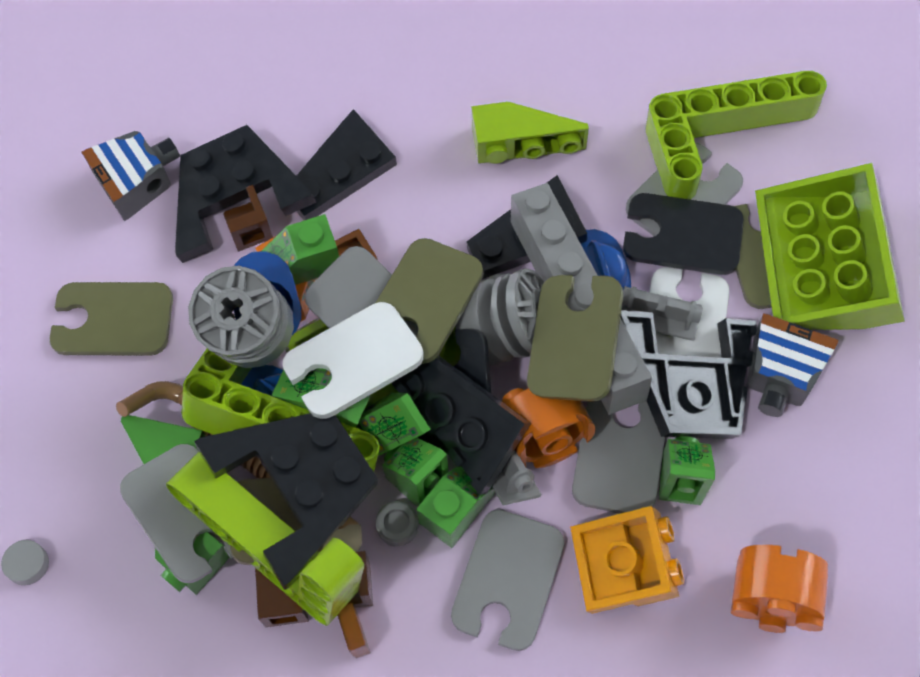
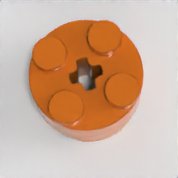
[502,388,595,468]
[731,545,828,633]

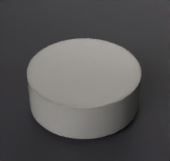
[376,501,419,546]
[1,540,49,585]

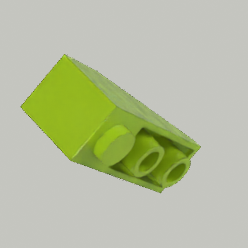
[471,101,589,164]

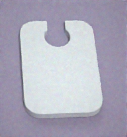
[649,267,729,358]
[282,302,424,419]

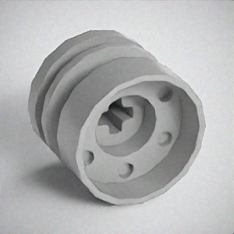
[188,266,294,368]
[456,268,544,366]

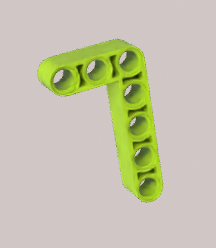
[645,71,827,199]
[181,348,380,472]
[166,452,364,626]

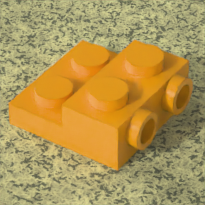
[570,506,684,614]

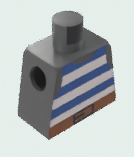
[81,131,180,221]
[746,313,838,417]

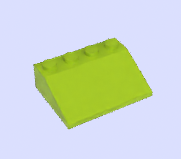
[755,163,905,330]

